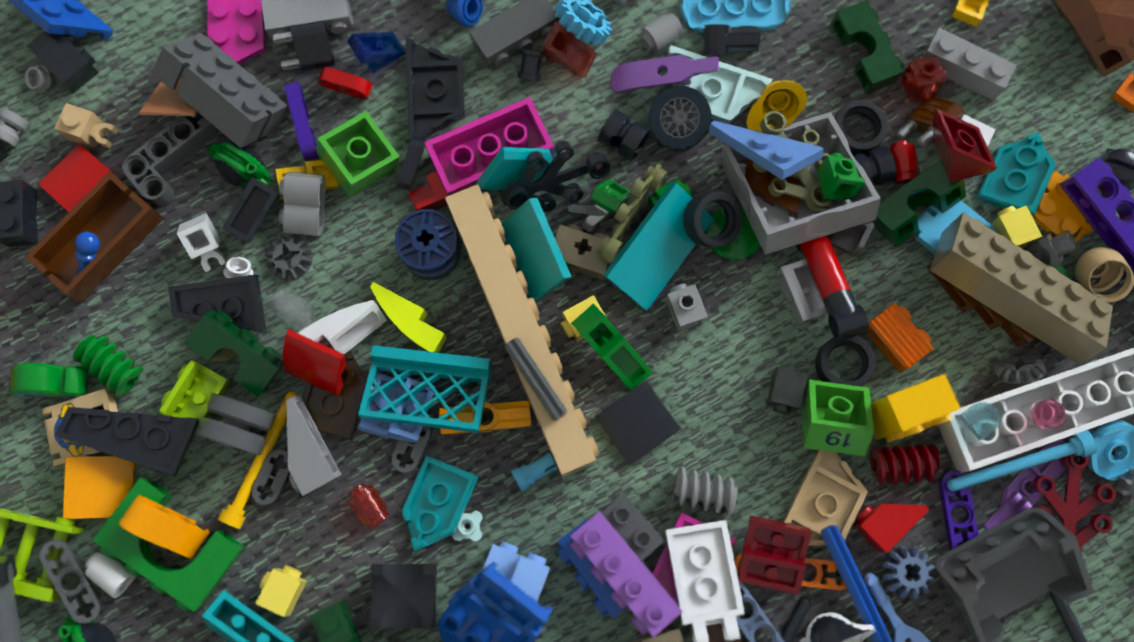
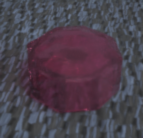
[1031,398,1067,430]

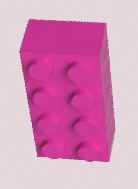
[424,97,554,196]

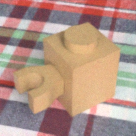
[54,103,119,149]

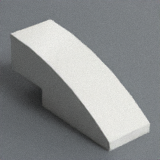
[298,300,387,354]

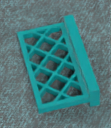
[358,345,493,433]

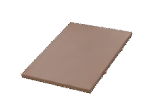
[139,78,197,116]

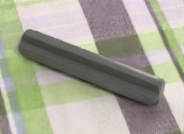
[505,338,567,421]

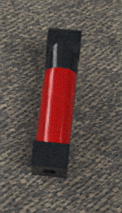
[796,235,869,341]

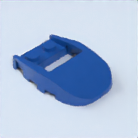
[438,562,553,642]

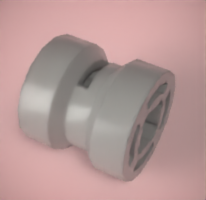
[0,108,30,148]

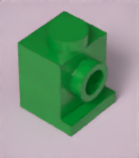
[816,153,865,201]

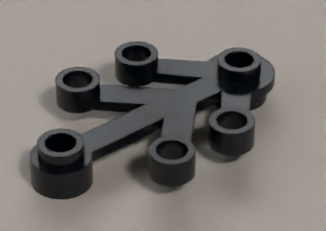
[501,141,611,212]

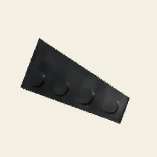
[55,407,200,477]

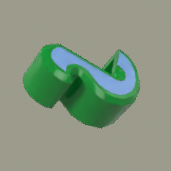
[8,363,88,399]

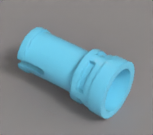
[511,452,558,492]

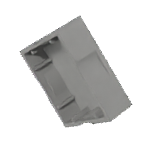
[722,112,881,255]

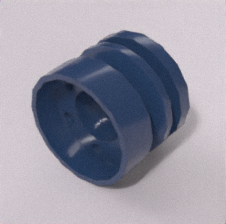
[395,209,461,280]

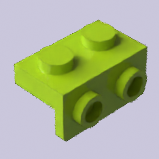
[159,360,231,432]

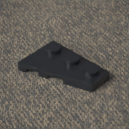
[168,274,267,333]

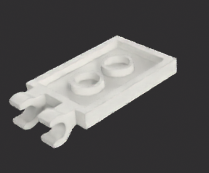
[664,520,745,642]

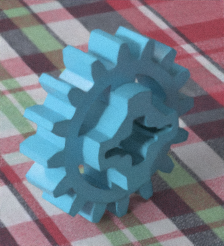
[554,0,613,46]

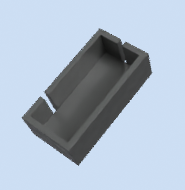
[152,33,288,148]

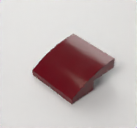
[738,515,812,595]

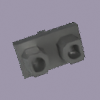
[1026,230,1077,267]

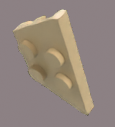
[783,450,868,546]

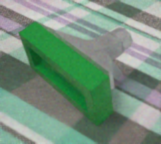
[568,179,632,233]

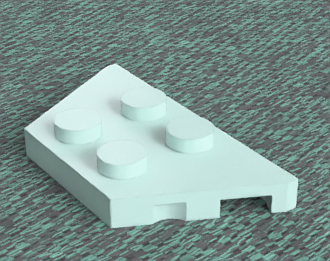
[668,45,773,124]

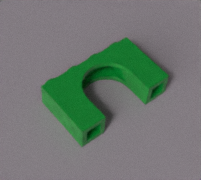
[93,478,247,612]

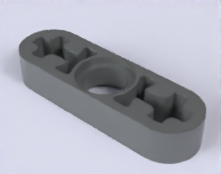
[39,539,102,623]

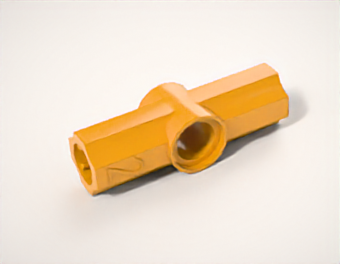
[439,401,532,435]

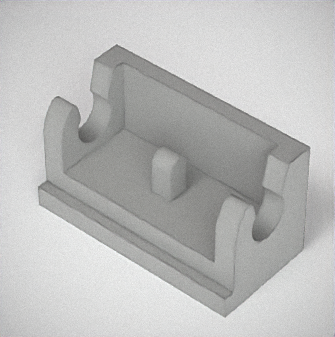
[776,259,828,326]

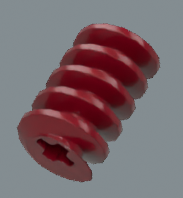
[870,444,940,484]

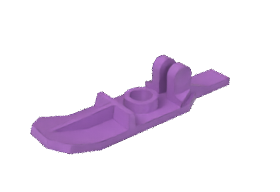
[611,55,719,93]
[983,439,1066,530]

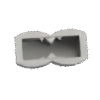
[279,172,326,236]

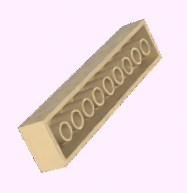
[445,184,599,478]

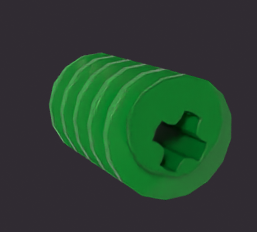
[73,335,143,397]

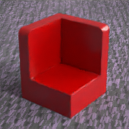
[409,171,448,211]

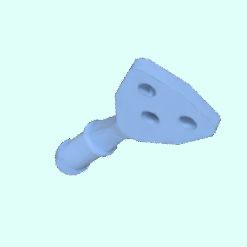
[864,573,931,642]

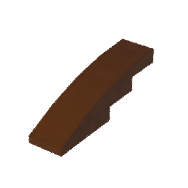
[927,264,1036,347]

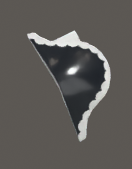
[799,612,876,642]

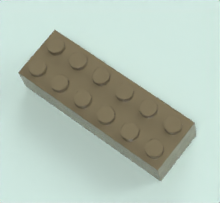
[930,212,1113,365]

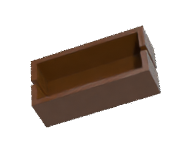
[25,172,164,303]

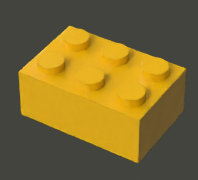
[871,374,961,443]

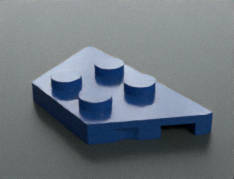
[9,0,113,40]

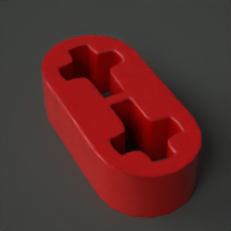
[318,67,373,100]

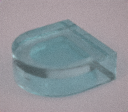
[959,402,1000,440]

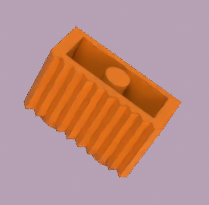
[866,303,934,373]

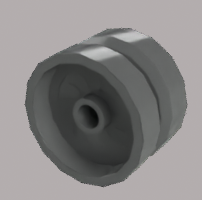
[195,393,276,455]

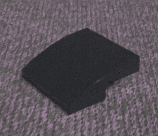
[595,381,681,466]

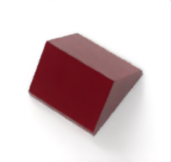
[933,109,997,182]

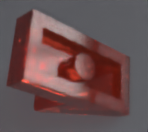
[542,22,598,78]

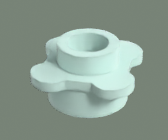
[452,511,483,541]

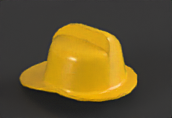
[746,80,807,132]

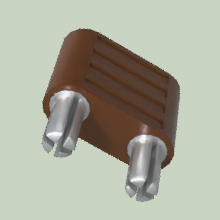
[896,96,964,147]

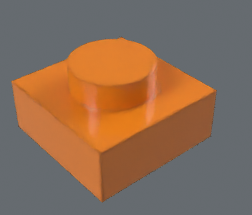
[1111,72,1134,114]

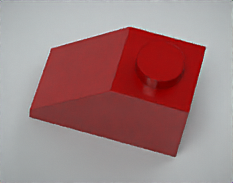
[854,504,929,553]

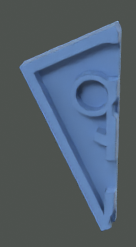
[709,121,824,180]

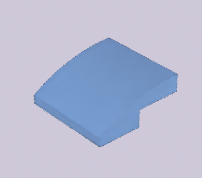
[358,373,436,443]

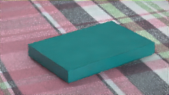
[501,198,571,302]

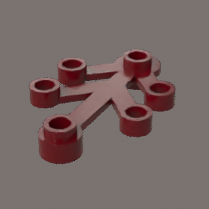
[1032,454,1116,554]

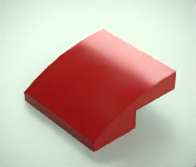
[38,143,122,212]
[283,329,347,396]

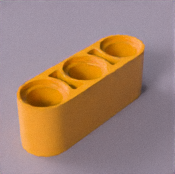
[119,495,210,559]

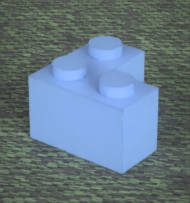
[483,541,551,602]

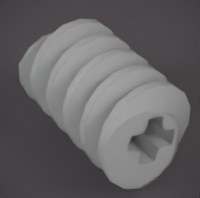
[671,467,738,516]

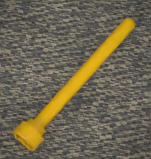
[217,392,297,529]

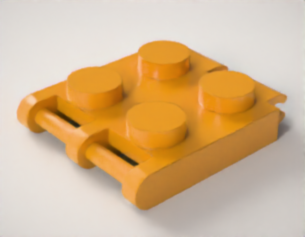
[1032,171,1093,253]

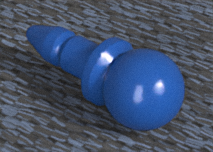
[74,232,100,275]

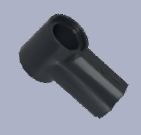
[704,24,761,55]

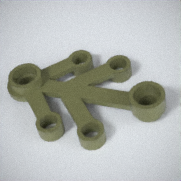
[753,111,833,213]
[597,163,667,263]

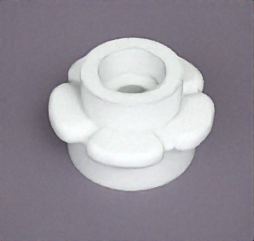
[223,257,253,278]

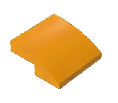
[63,456,136,519]

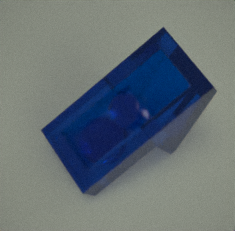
[347,32,406,74]

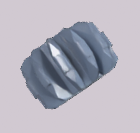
[881,546,936,599]

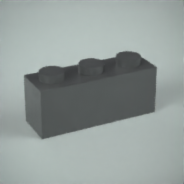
[470,0,559,69]

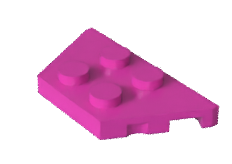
[207,0,265,65]

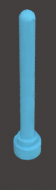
[947,430,1097,491]

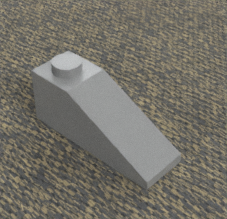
[286,396,342,496]

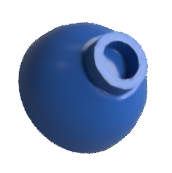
[446,0,483,28]

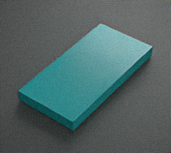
[603,182,714,311]

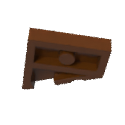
[745,160,802,218]

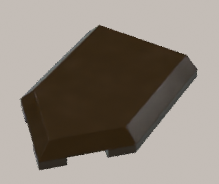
[302,350,367,440]

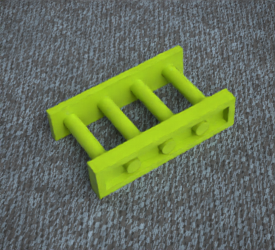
[0,508,84,602]

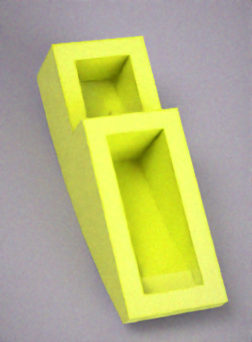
[370,282,447,353]

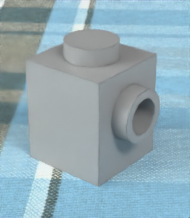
[665,283,708,331]

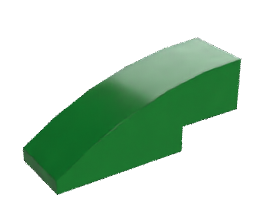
[571,303,653,391]

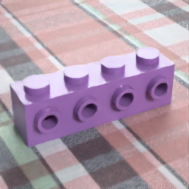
[570,511,683,637]

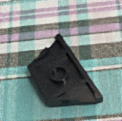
[406,38,465,142]

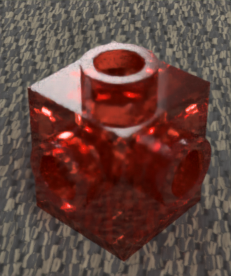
[901,56,946,103]

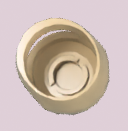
[1075,247,1134,302]

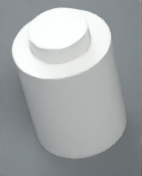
[85,552,136,599]

